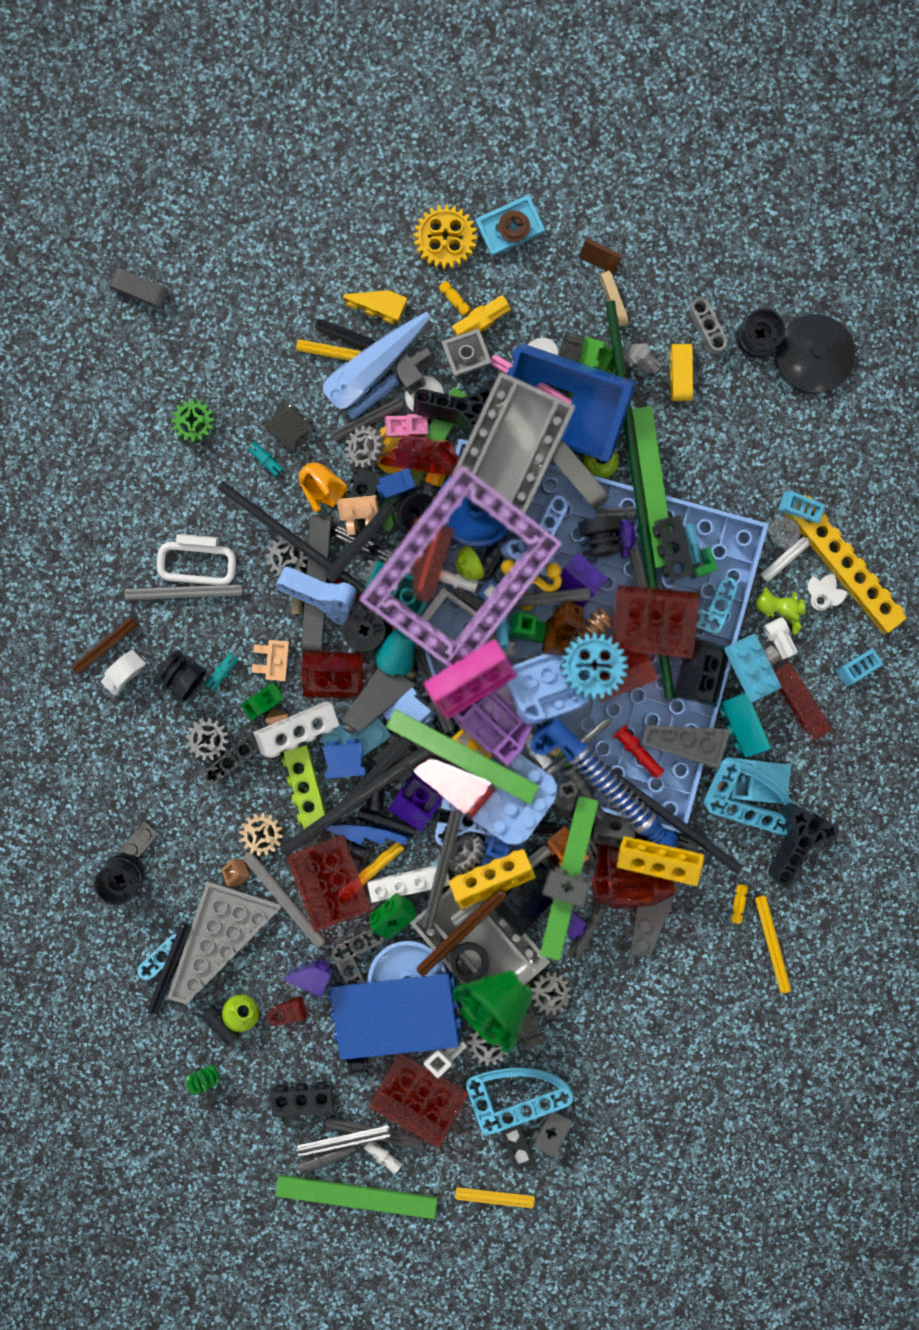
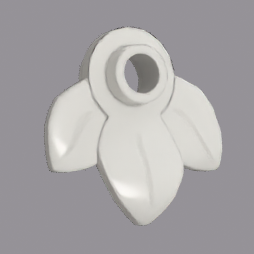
[808,574,847,611]

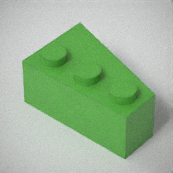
[569,337,616,399]

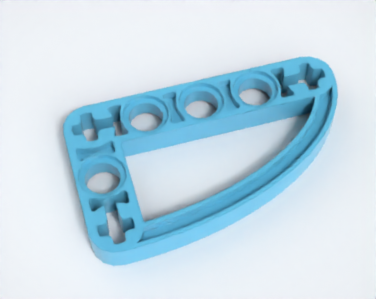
[704,758,792,835]
[466,1067,574,1135]

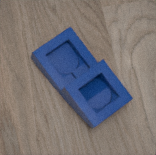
[480,836,511,880]

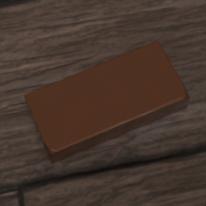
[579,238,621,274]
[543,615,569,656]

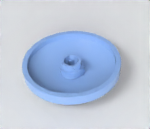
[368,941,447,982]

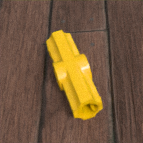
[452,295,511,336]

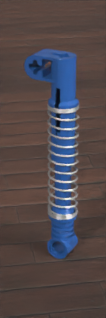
[530,717,678,848]

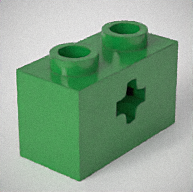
[369,893,416,940]

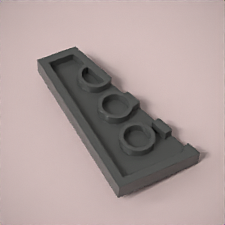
[640,725,731,768]
[630,874,681,957]

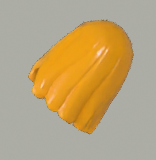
[298,462,348,513]

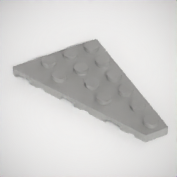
[167,881,281,1004]

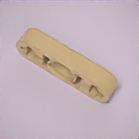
[599,271,629,327]

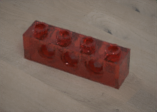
[774,662,833,741]

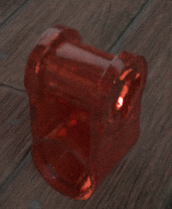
[268,997,308,1026]

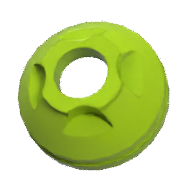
[583,451,619,479]
[455,546,484,581]
[222,995,259,1032]

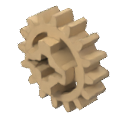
[239,812,284,856]

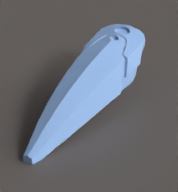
[323,312,431,409]

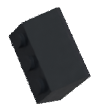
[674,638,728,707]
[494,863,553,937]

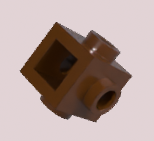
[554,601,584,637]

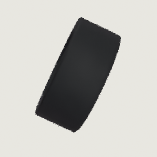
[450,942,489,982]

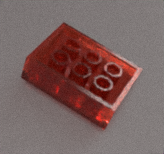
[612,585,700,658]
[286,835,371,932]
[367,1053,468,1148]

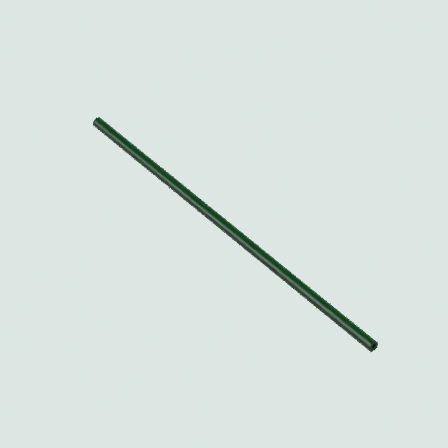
[605,300,675,699]

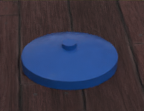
[438,476,510,548]

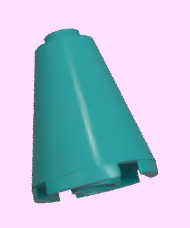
[375,628,415,676]

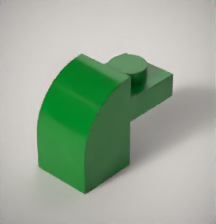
[508,612,546,643]
[241,682,284,721]

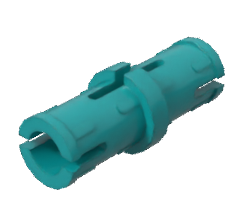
[247,441,284,478]
[205,652,239,691]

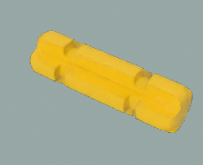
[439,281,470,316]
[730,884,748,924]

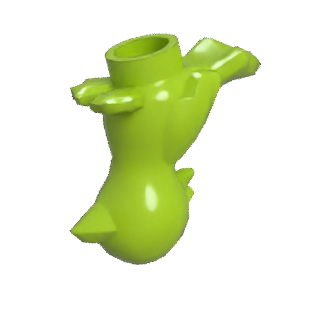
[755,586,806,635]

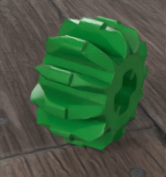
[185,1065,221,1095]

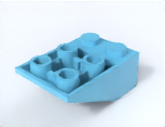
[729,758,791,804]

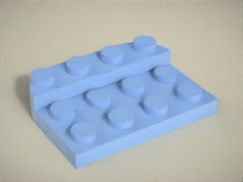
[506,645,591,724]
[468,754,557,844]

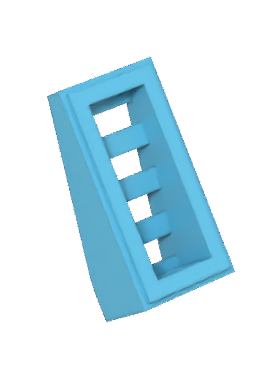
[778,491,825,524]
[837,648,884,686]

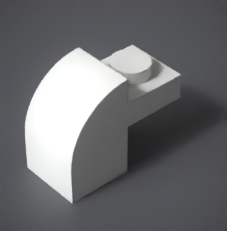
[101,650,146,696]
[424,1038,468,1078]

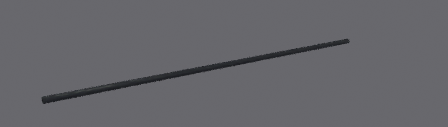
[217,481,743,873]

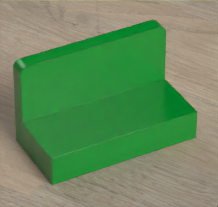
[691,547,718,580]

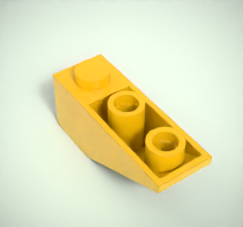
[343,290,408,325]

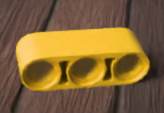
[670,344,693,401]

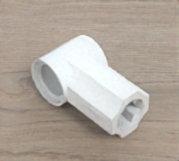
[763,617,798,660]

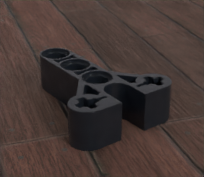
[413,388,492,440]
[768,803,838,887]

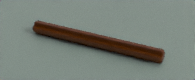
[416,889,507,976]

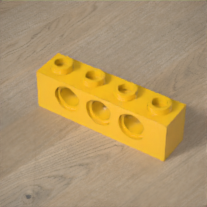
[617,836,704,886]
[449,849,536,910]

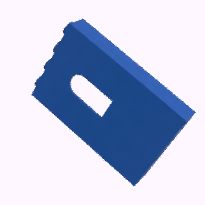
[507,343,636,462]

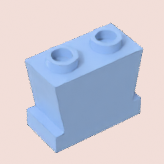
[383,688,437,737]

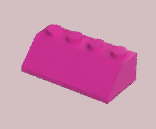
[424,639,517,719]

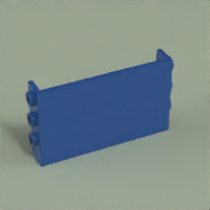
[328,970,462,1060]

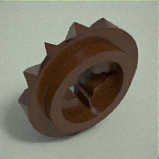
[498,210,530,243]

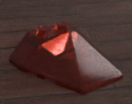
[591,829,675,909]

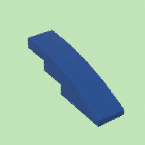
[325,823,408,845]

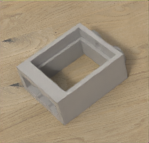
[422,588,476,642]

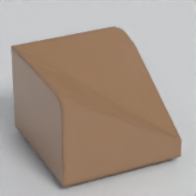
[265,709,290,725]
[221,859,250,887]

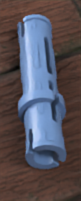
[346,374,400,421]

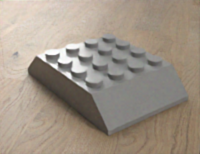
[452,372,575,514]
[410,870,550,985]

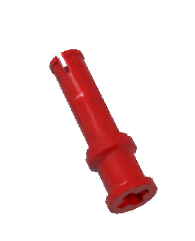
[612,724,665,779]

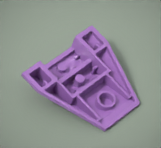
[452,684,533,766]

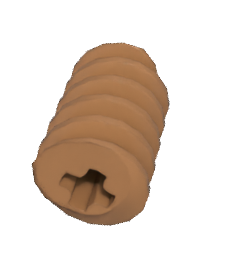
[571,607,613,644]

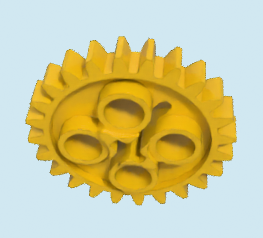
[413,204,477,270]

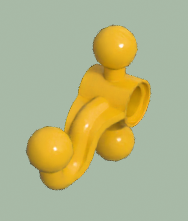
[501,559,561,611]

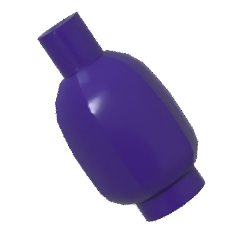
[616,521,635,559]

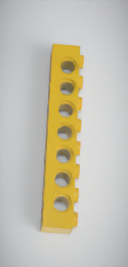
[783,494,907,634]

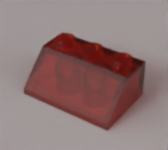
[587,643,658,702]
[301,651,364,698]

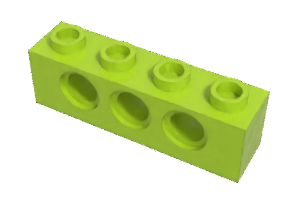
[282,745,326,829]

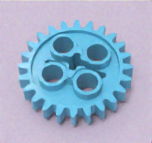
[561,633,628,700]

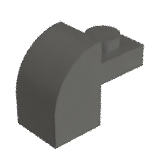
[397,348,434,395]

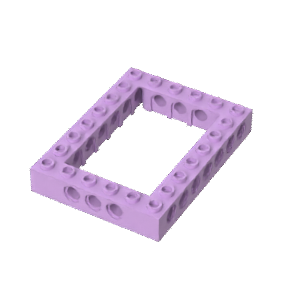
[360,465,562,666]

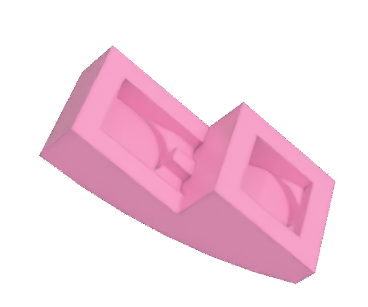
[385,414,428,437]

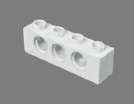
[253,701,340,758]
[367,865,450,903]

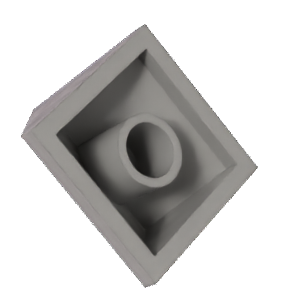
[441,329,492,377]

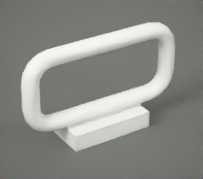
[157,534,236,585]

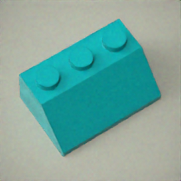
[365,561,434,617]
[718,693,771,758]

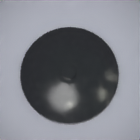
[775,314,855,394]

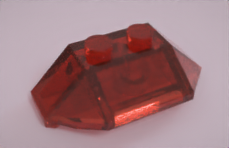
[380,435,460,477]

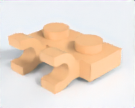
[337,495,380,535]
[252,640,289,681]

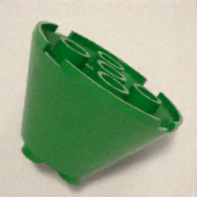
[453,970,533,1053]

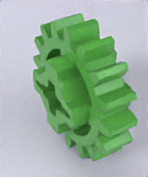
[171,399,215,443]

